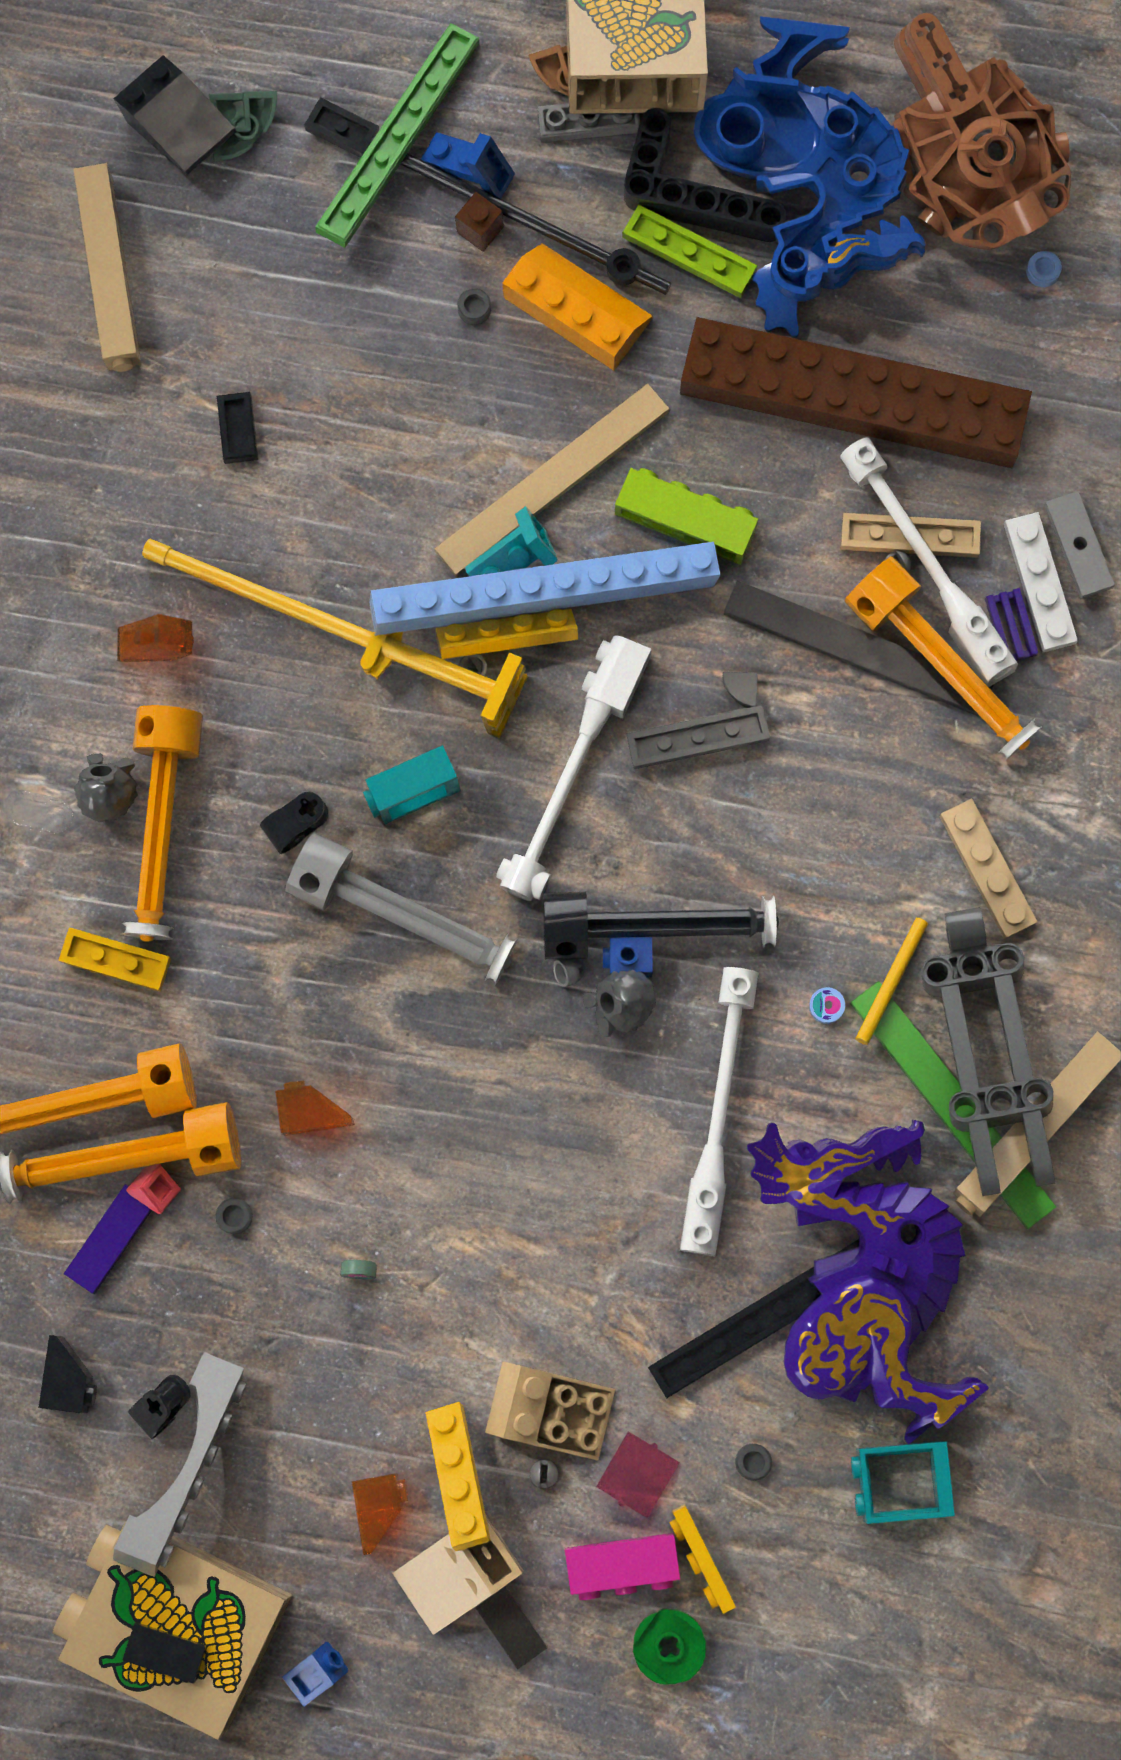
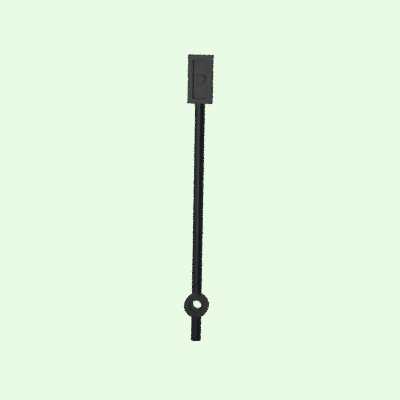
[304,97,672,295]

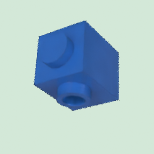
[603,937,653,977]

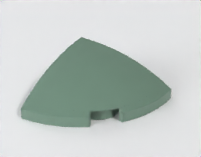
[209,91,277,162]

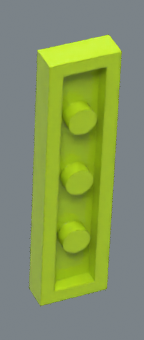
[622,204,758,298]

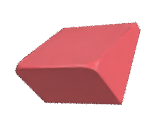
[126,1164,181,1214]

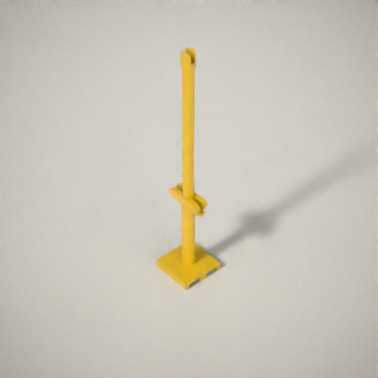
[142,538,528,738]

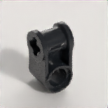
[260,792,328,854]
[128,1374,191,1439]

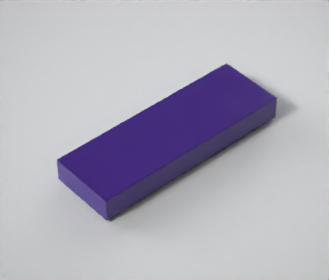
[64,1184,152,1294]

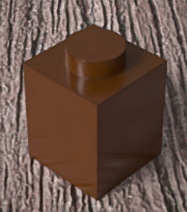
[455,192,504,252]

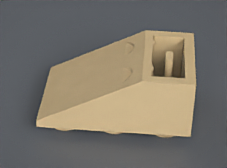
[485,1361,615,1460]
[392,1515,524,1635]

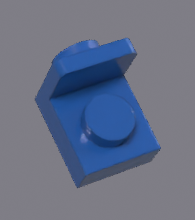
[282,1642,348,1707]

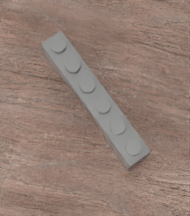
[113,1352,247,1577]

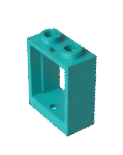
[363,745,461,824]
[851,1441,955,1524]

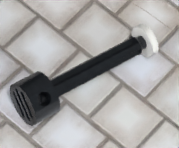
[543,891,779,959]

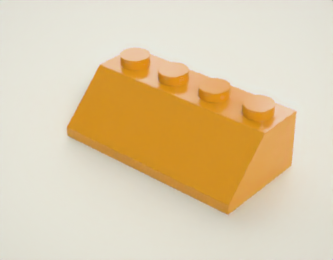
[502,243,653,371]

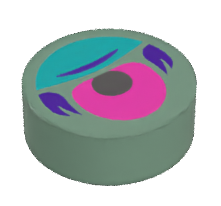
[340,1260,377,1280]

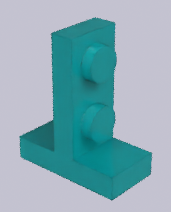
[465,506,558,576]

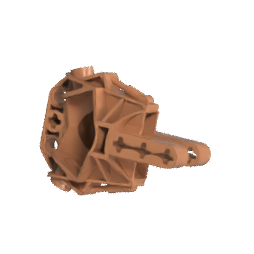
[891,13,1071,250]

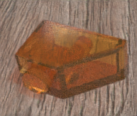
[117,614,194,662]
[275,1081,355,1136]
[352,1473,408,1555]

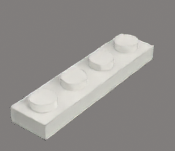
[1004,512,1078,653]

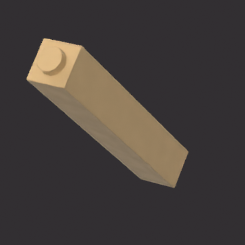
[73,163,141,372]
[953,1031,1121,1217]

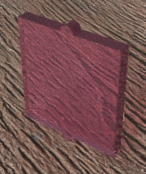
[596,1431,680,1518]

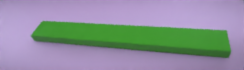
[315,23,479,248]
[850,981,1056,1229]

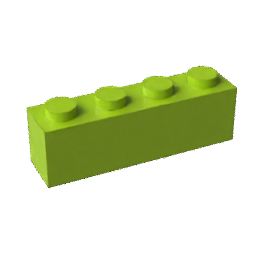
[615,468,758,565]

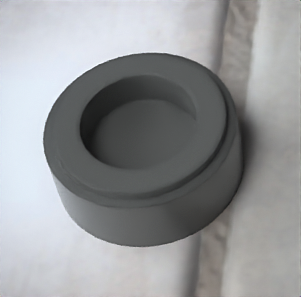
[457,289,491,325]
[216,1198,253,1234]
[735,1443,772,1481]

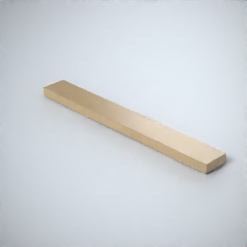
[435,383,669,578]

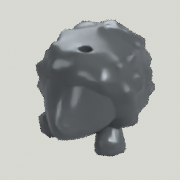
[74,753,138,823]
[583,970,656,1037]

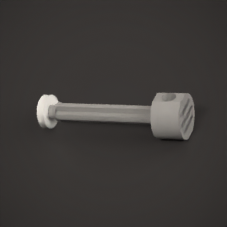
[285,832,518,985]

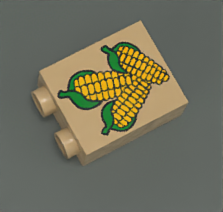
[566,0,708,114]
[53,1522,292,1740]

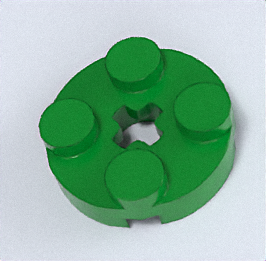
[633,1608,706,1685]

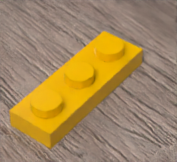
[58,927,171,992]
[669,1504,736,1614]

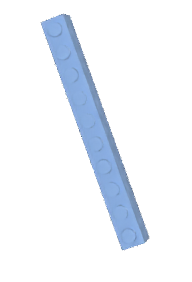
[369,542,720,636]

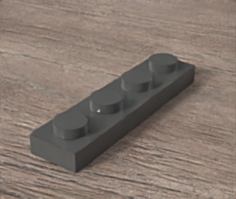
[626,705,770,769]

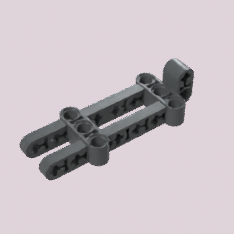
[921,907,1055,1197]

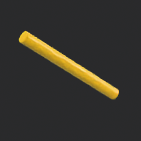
[855,918,928,1045]

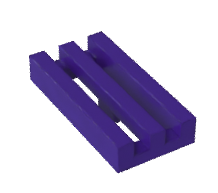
[985,588,1038,661]

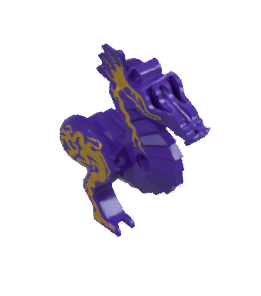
[747,1120,989,1444]

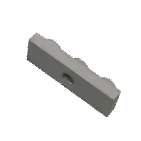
[538,103,640,143]
[1044,491,1115,599]

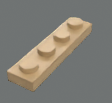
[840,513,981,558]
[939,798,1037,940]

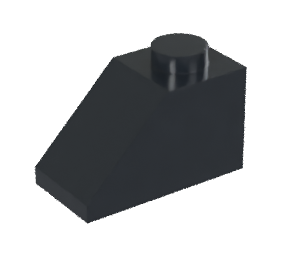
[38,1335,97,1413]

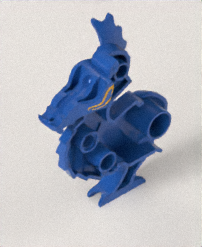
[693,16,926,338]

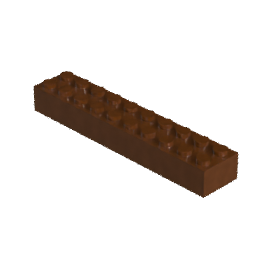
[680,317,1032,469]

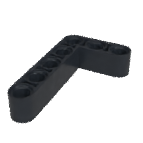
[624,108,786,242]

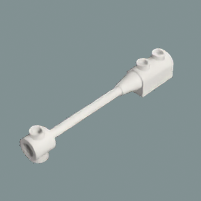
[840,437,1018,687]
[496,636,651,901]
[679,967,759,1257]

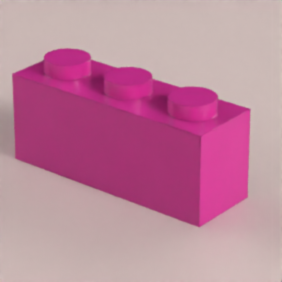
[565,1533,680,1600]

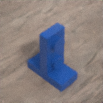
[421,132,515,199]

